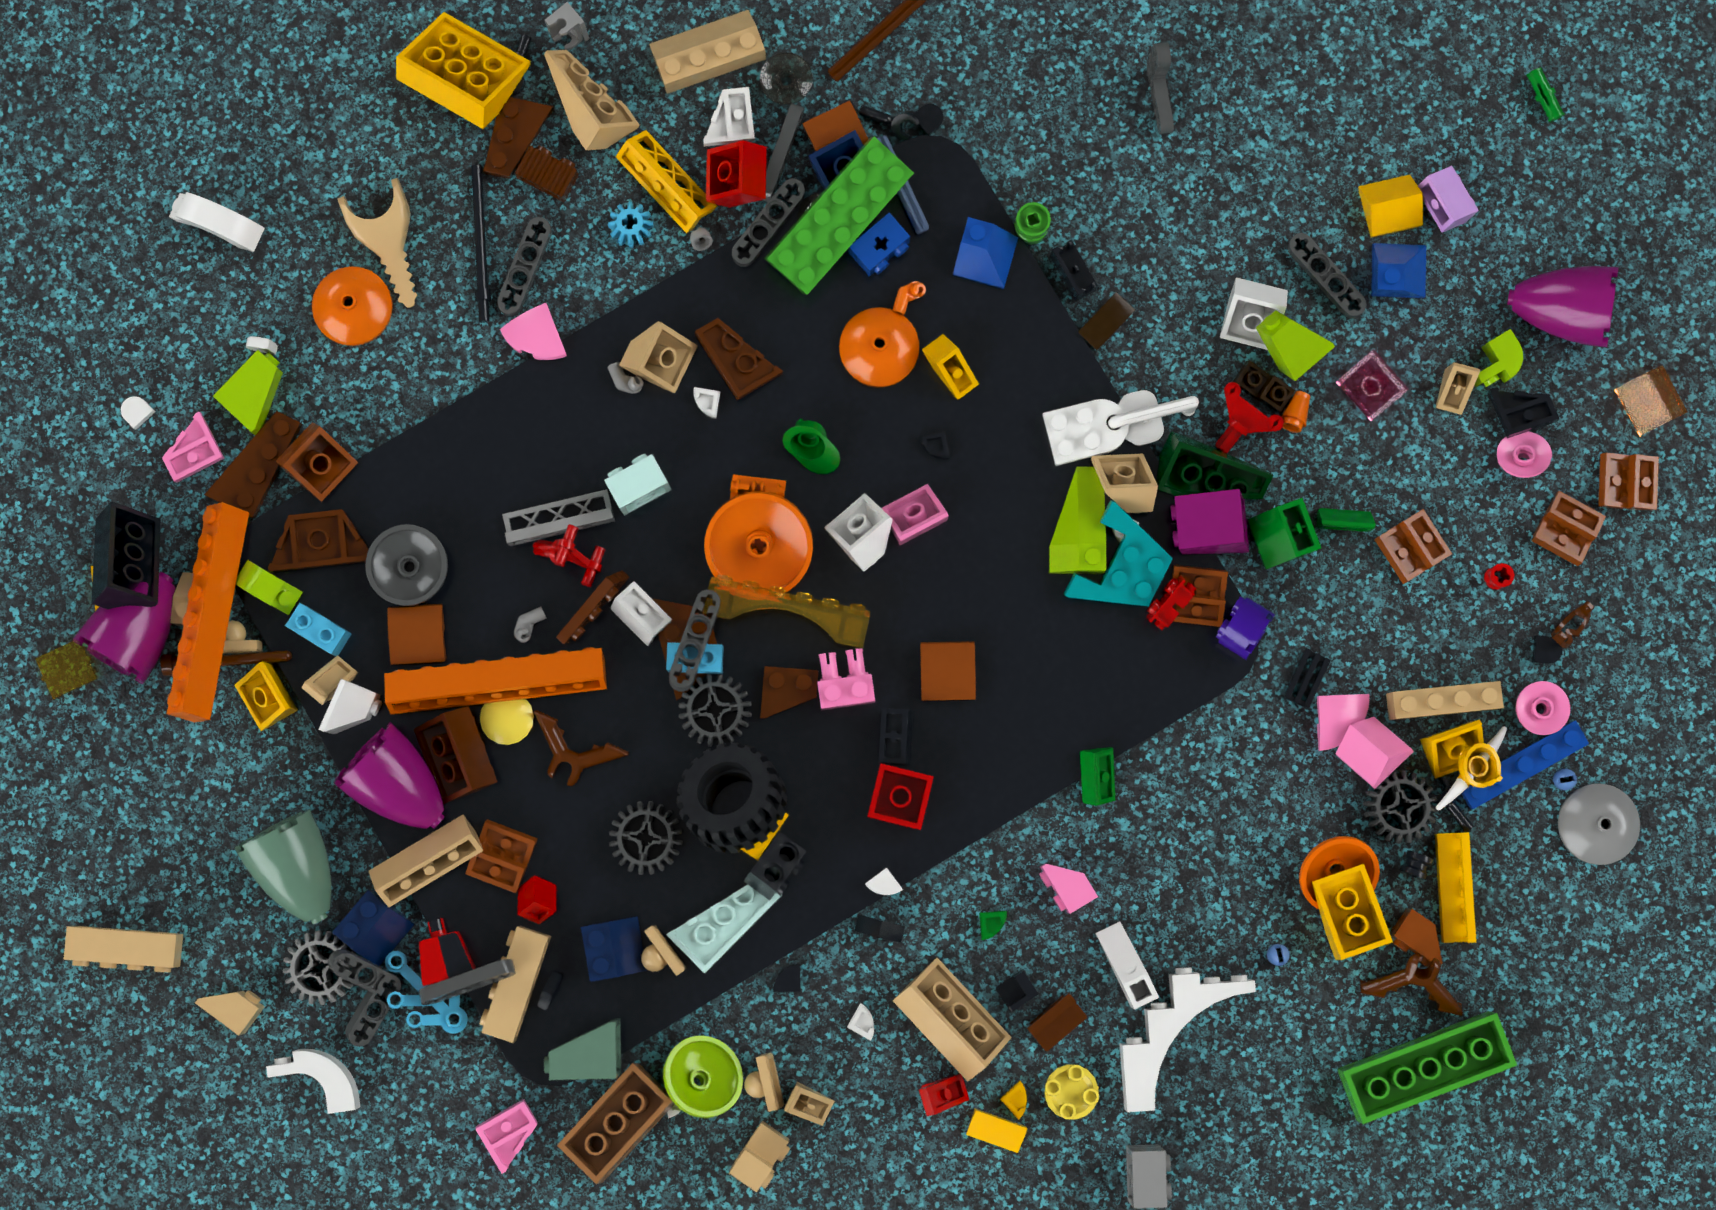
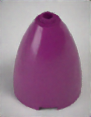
[1507,266,1619,348]
[73,571,176,684]
[333,722,445,829]

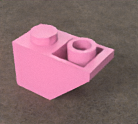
[1039,864,1098,914]

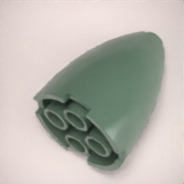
[234,809,332,924]

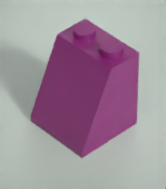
[1171,489,1249,554]

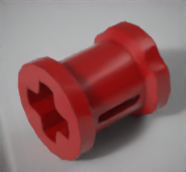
[1484,563,1515,590]

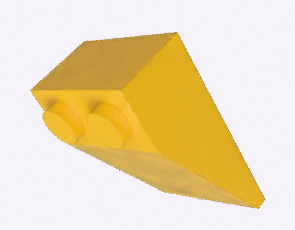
[1312,864,1393,960]

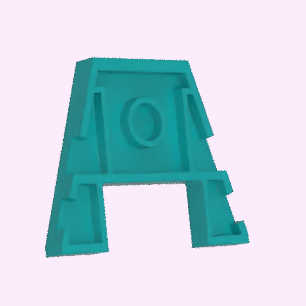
[1064,500,1173,607]

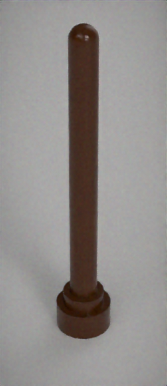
[160,650,292,676]

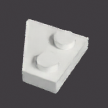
[704,87,755,147]

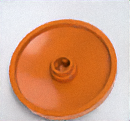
[704,491,813,599]

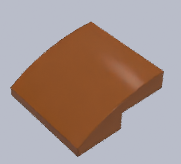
[802,100,868,152]
[1598,452,1659,510]
[1531,491,1606,566]
[1374,509,1452,584]
[1172,564,1228,627]
[387,604,446,665]
[920,641,976,701]
[465,819,538,893]

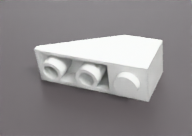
[1095,921,1159,1010]

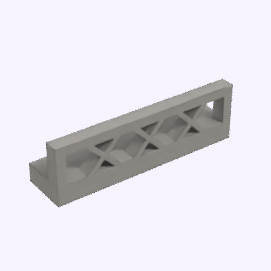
[502,489,615,546]

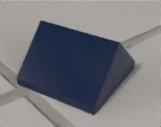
[808,130,863,190]

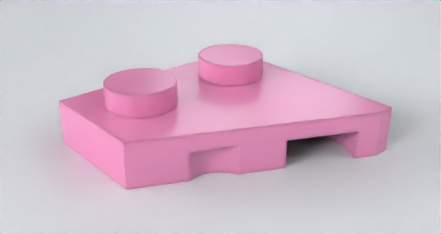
[162,412,224,483]
[475,1099,538,1174]

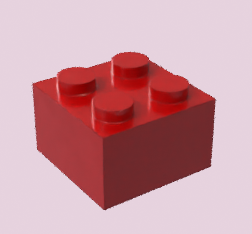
[706,140,767,208]
[867,763,934,830]

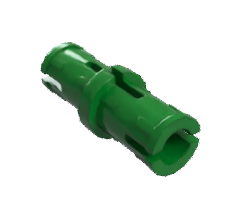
[1526,67,1565,122]

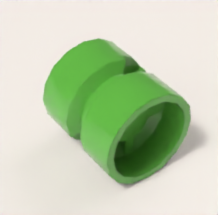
[1014,202,1051,245]

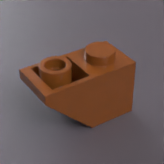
[1390,908,1443,968]

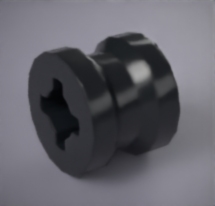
[1400,850,1433,880]

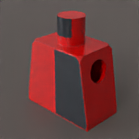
[419,918,476,986]

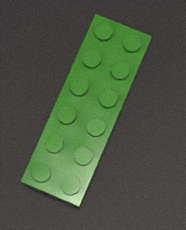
[764,136,914,295]
[1337,1011,1517,1124]

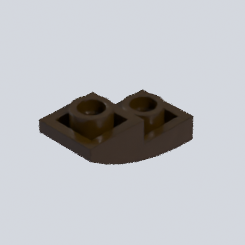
[1078,291,1136,350]
[1233,360,1295,413]

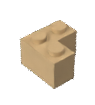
[729,1120,790,1192]

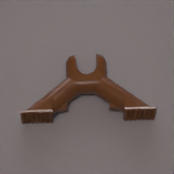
[533,710,630,786]
[1360,954,1463,1016]

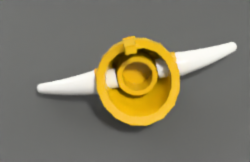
[1436,726,1507,810]

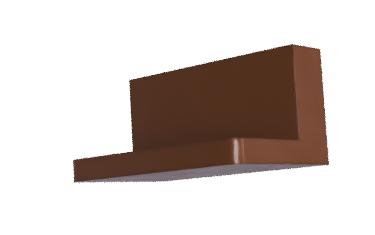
[1025,992,1087,1051]

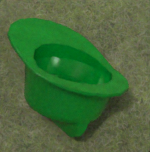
[782,419,840,474]

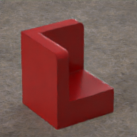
[518,875,556,925]

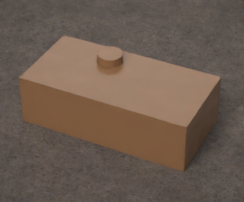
[557,1063,674,1184]

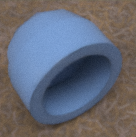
[1553,769,1577,790]
[1267,944,1290,966]

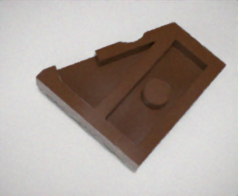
[760,666,819,719]

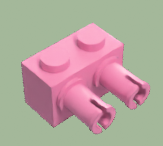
[817,649,875,710]

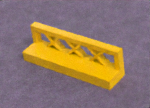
[616,130,717,233]
[1435,832,1476,943]

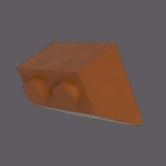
[275,422,358,502]

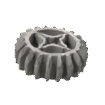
[283,930,356,1005]

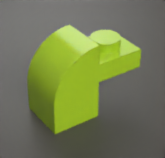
[1474,329,1523,387]
[236,560,303,615]

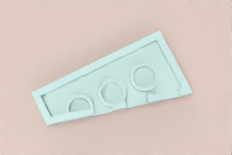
[666,885,782,973]

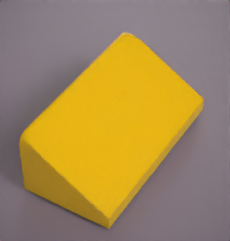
[966,1108,1028,1153]

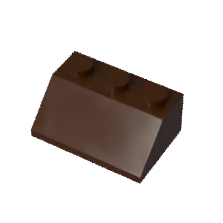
[414,706,497,805]

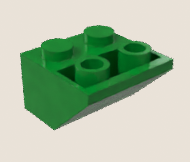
[1247,498,1321,570]

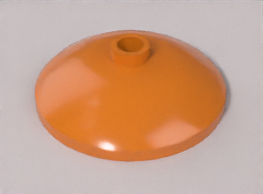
[312,266,393,346]
[839,307,919,387]
[1299,836,1380,909]

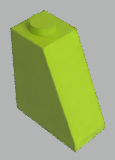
[1255,310,1335,381]
[213,350,283,435]

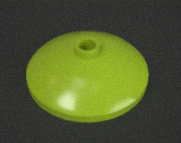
[663,1036,743,1118]

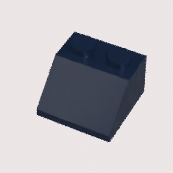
[332,889,415,966]
[581,916,647,982]

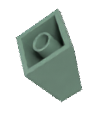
[544,1018,621,1080]

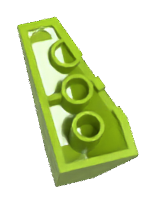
[1049,466,1106,574]

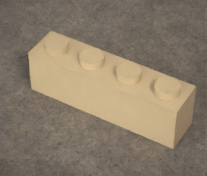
[1386,681,1504,721]
[369,815,484,907]
[63,926,183,972]
[480,926,551,1043]

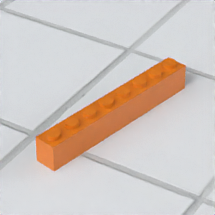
[167,502,249,722]
[384,647,607,714]

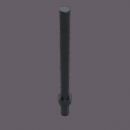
[471,165,491,323]

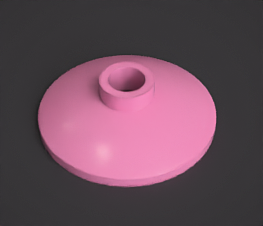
[1497,431,1552,478]
[1516,681,1570,735]

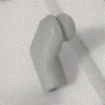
[607,362,643,394]
[514,606,547,643]

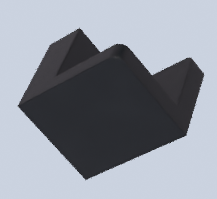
[996,970,1039,1012]

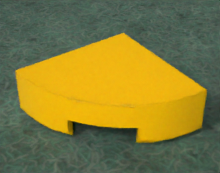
[1000,1080,1027,1120]

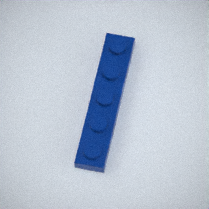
[1461,720,1589,810]

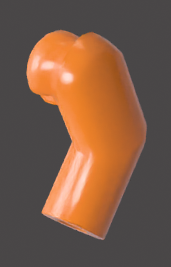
[892,281,926,315]

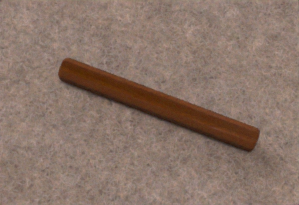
[828,0,927,82]

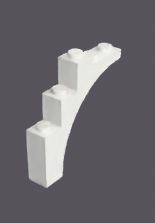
[1119,967,1256,1112]

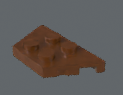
[268,509,369,573]
[652,598,717,700]

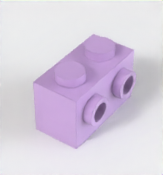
[1418,166,1479,233]

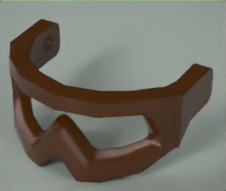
[1551,601,1594,649]

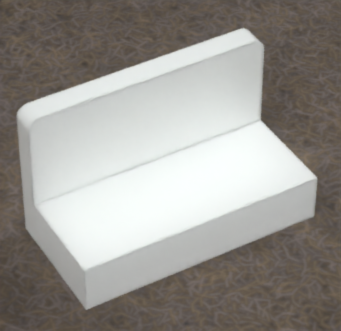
[610,581,672,646]

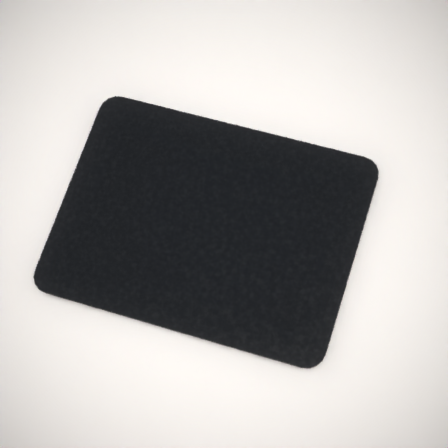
[235,135,1259,1086]

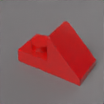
[919,1074,969,1116]

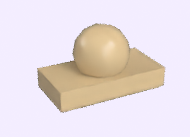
[223,620,263,654]
[302,655,358,705]
[641,925,686,976]
[744,1052,784,1112]

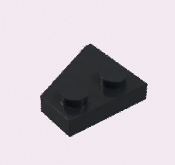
[1488,388,1560,438]

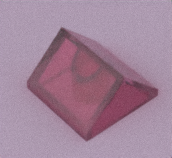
[1336,349,1409,422]

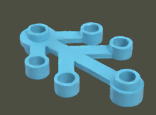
[385,951,468,1034]

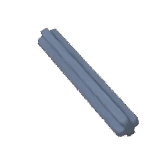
[877,135,929,234]

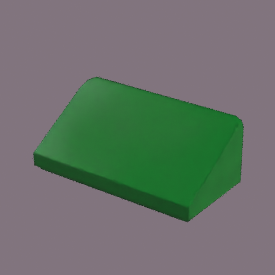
[1317,508,1376,532]
[1080,747,1116,806]

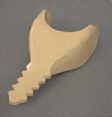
[338,178,418,308]

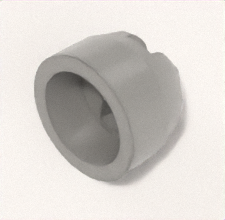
[690,227,713,251]

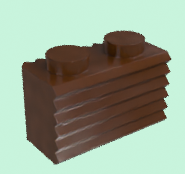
[515,146,579,202]

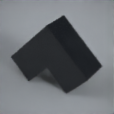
[854,914,905,943]

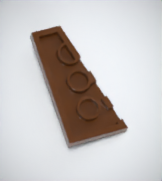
[204,411,302,519]

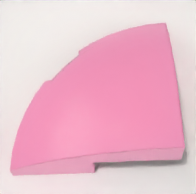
[500,303,567,360]
[1317,694,1369,751]

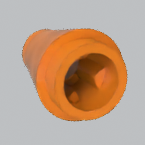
[1281,391,1311,433]

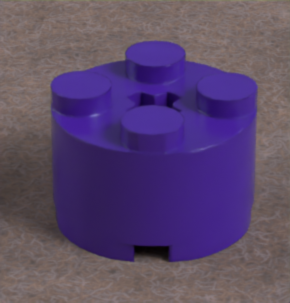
[1216,596,1275,660]

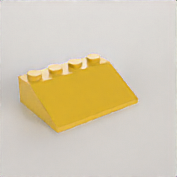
[396,12,531,129]

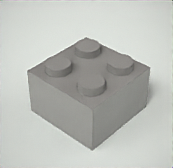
[1126,1144,1172,1208]

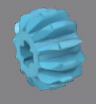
[608,201,654,248]

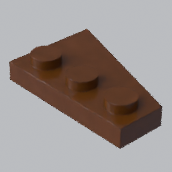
[483,97,554,179]
[695,318,783,401]
[556,570,630,644]

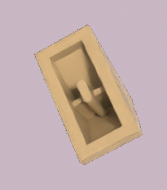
[1436,362,1480,415]
[784,1082,835,1126]

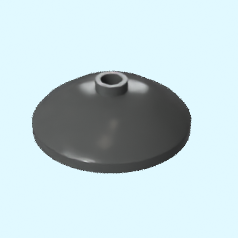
[366,524,448,606]

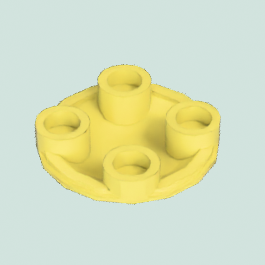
[480,699,534,745]
[1045,1065,1099,1120]

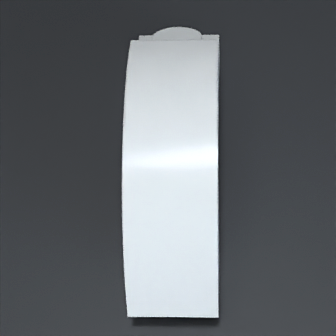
[169,192,265,252]
[266,1049,360,1114]

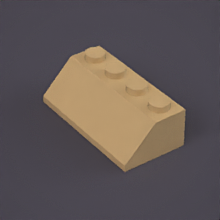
[649,10,766,94]
[893,958,1012,1081]

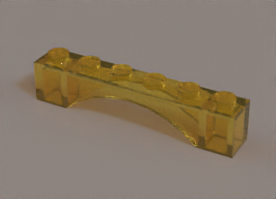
[703,575,870,648]

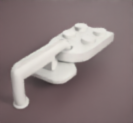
[1042,390,1199,466]

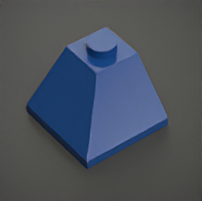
[953,217,1018,289]
[1371,243,1426,298]

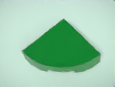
[979,911,1007,940]

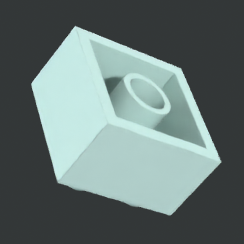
[604,454,671,516]

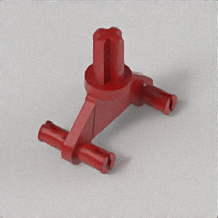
[1215,382,1284,454]
[533,524,606,587]

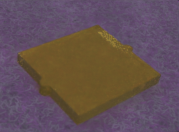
[35,641,97,699]

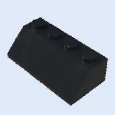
[91,501,161,609]

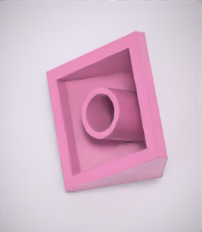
[882,484,949,545]
[1336,717,1413,789]

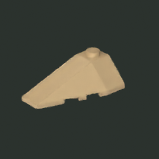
[544,50,639,150]

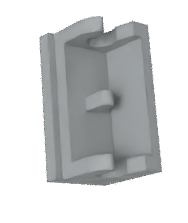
[545,2,589,50]

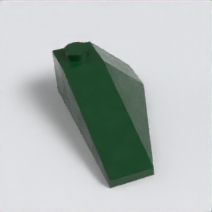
[1156,431,1274,499]

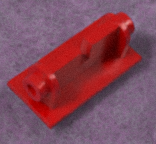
[1146,575,1197,630]

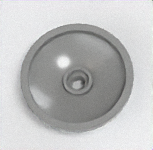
[1558,784,1640,865]

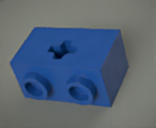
[849,213,910,277]

